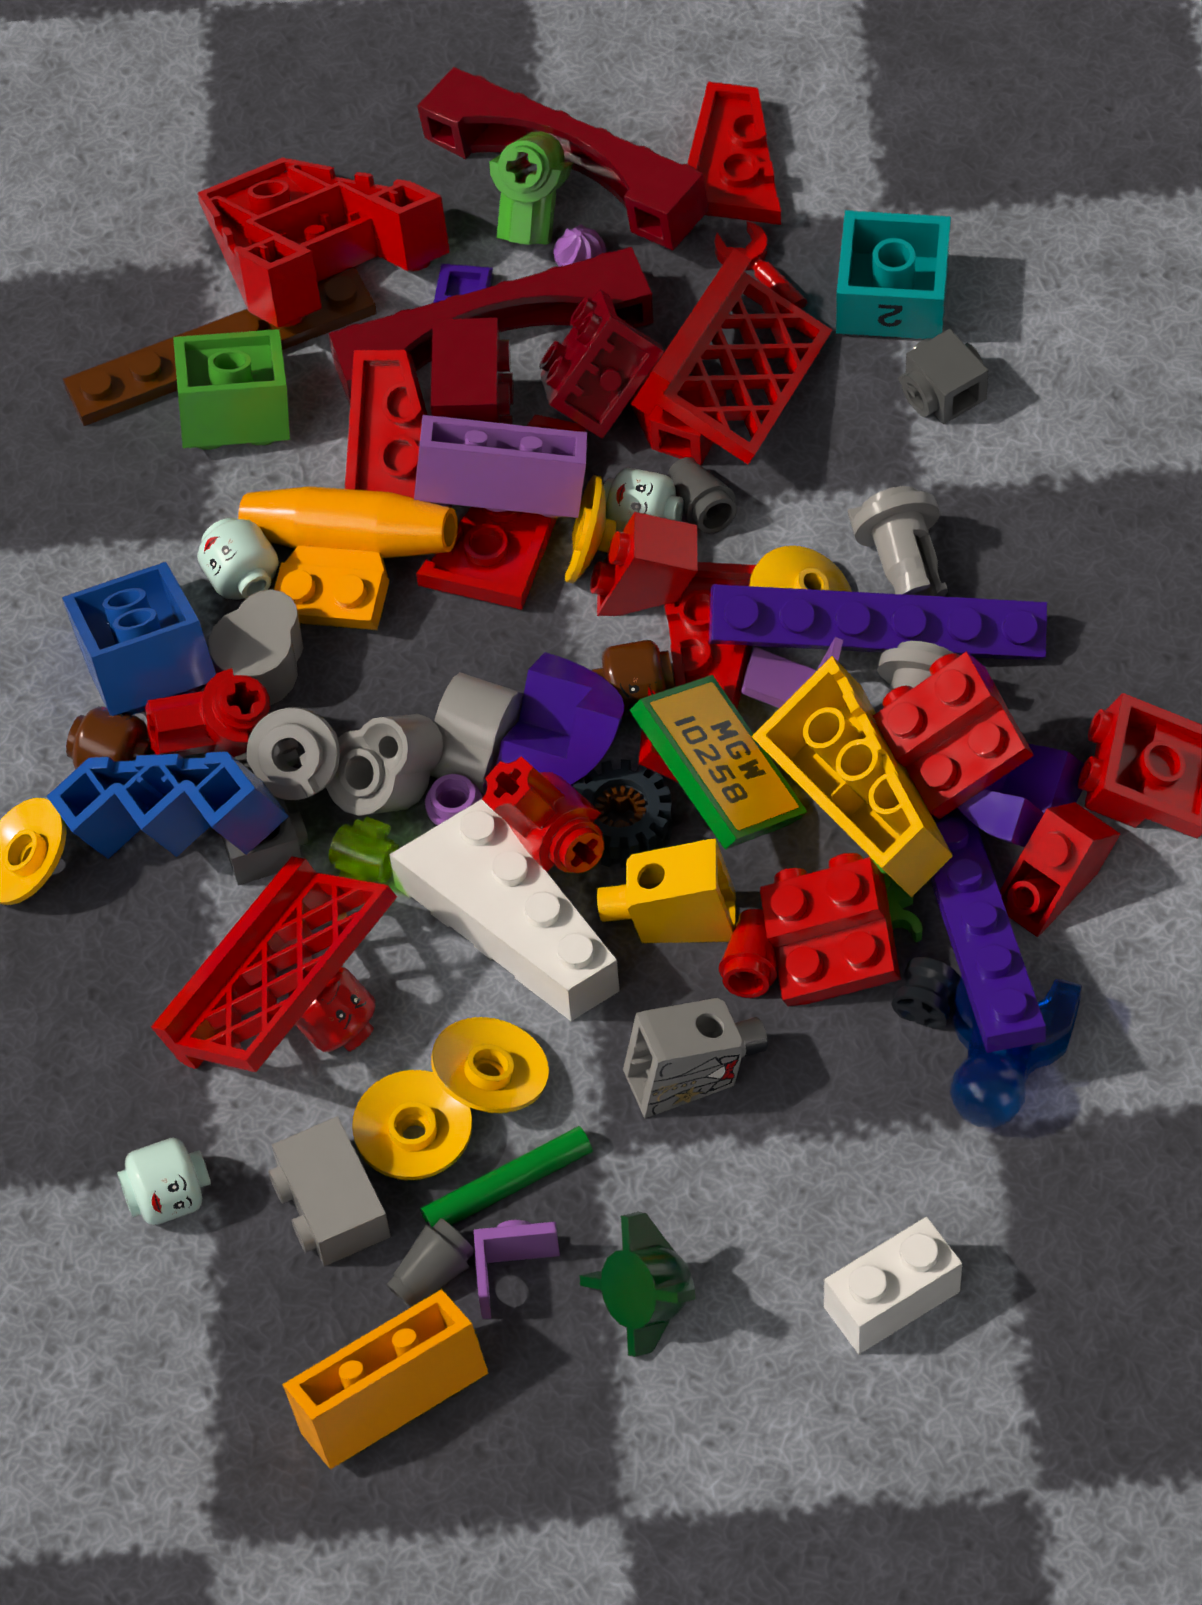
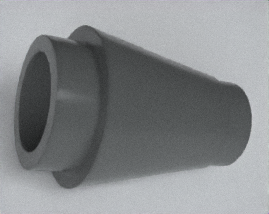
[668,457,737,534]
[386,1218,475,1308]

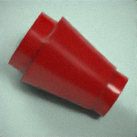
[719,909,777,998]

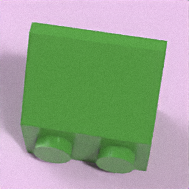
[173,329,290,450]

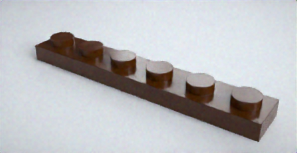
[63,268,377,426]

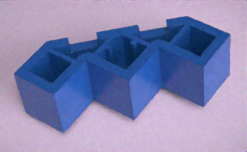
[47,752,289,859]

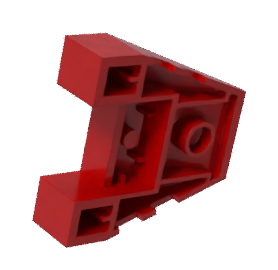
[197,158,450,327]

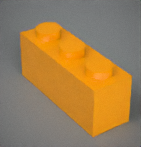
[283,1289,488,1470]

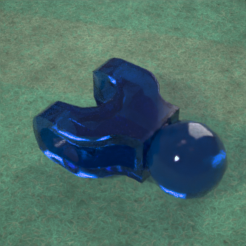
[950,977,1082,1128]

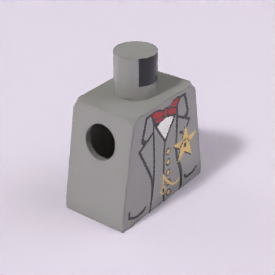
[623,998,768,1119]

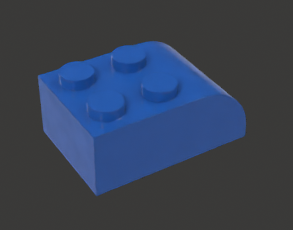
[62,562,216,716]

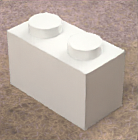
[824,1216,962,1354]

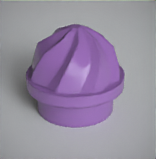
[554,224,606,266]
[425,774,482,826]

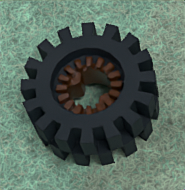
[573,759,673,868]

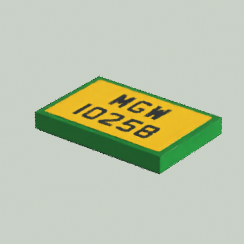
[630,675,807,850]

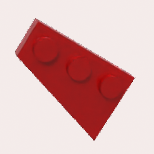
[687,81,781,225]
[345,350,452,508]
[664,562,756,709]

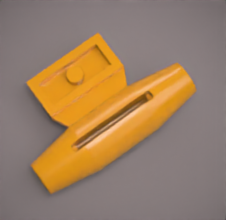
[238,486,458,630]

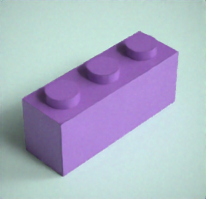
[414,415,587,518]

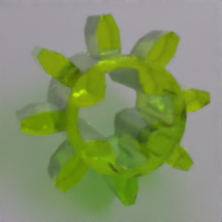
[329,816,400,884]

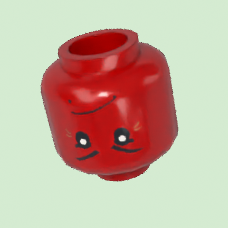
[288,967,376,1052]

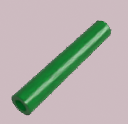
[420,1126,593,1228]

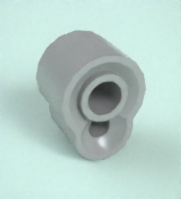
[208,590,304,705]
[430,672,524,794]
[326,714,443,816]

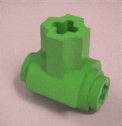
[489,131,573,245]

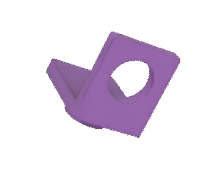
[741,637,843,708]
[473,1220,560,1319]

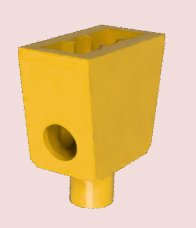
[597,839,736,943]

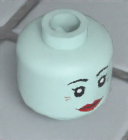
[604,468,684,532]
[197,518,279,600]
[117,1138,211,1226]

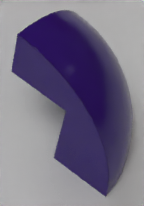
[497,652,624,785]
[958,743,1084,847]

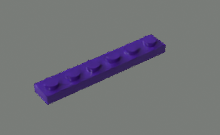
[709,584,1047,660]
[913,782,1046,1053]

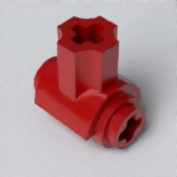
[145,668,270,757]
[482,756,604,873]

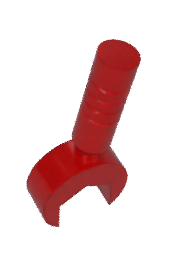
[715,221,807,309]

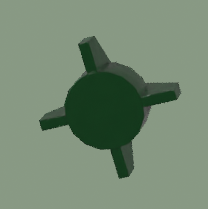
[580,1212,696,1357]

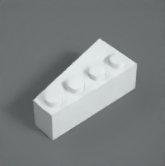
[389,799,619,1021]

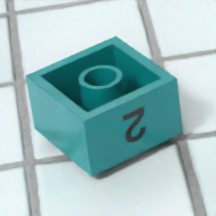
[836,210,951,339]

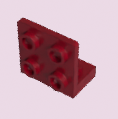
[539,289,664,439]

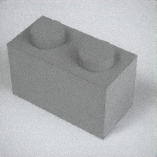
[268,1116,390,1266]

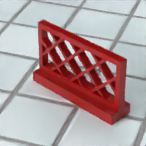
[631,248,832,464]
[151,856,397,1073]

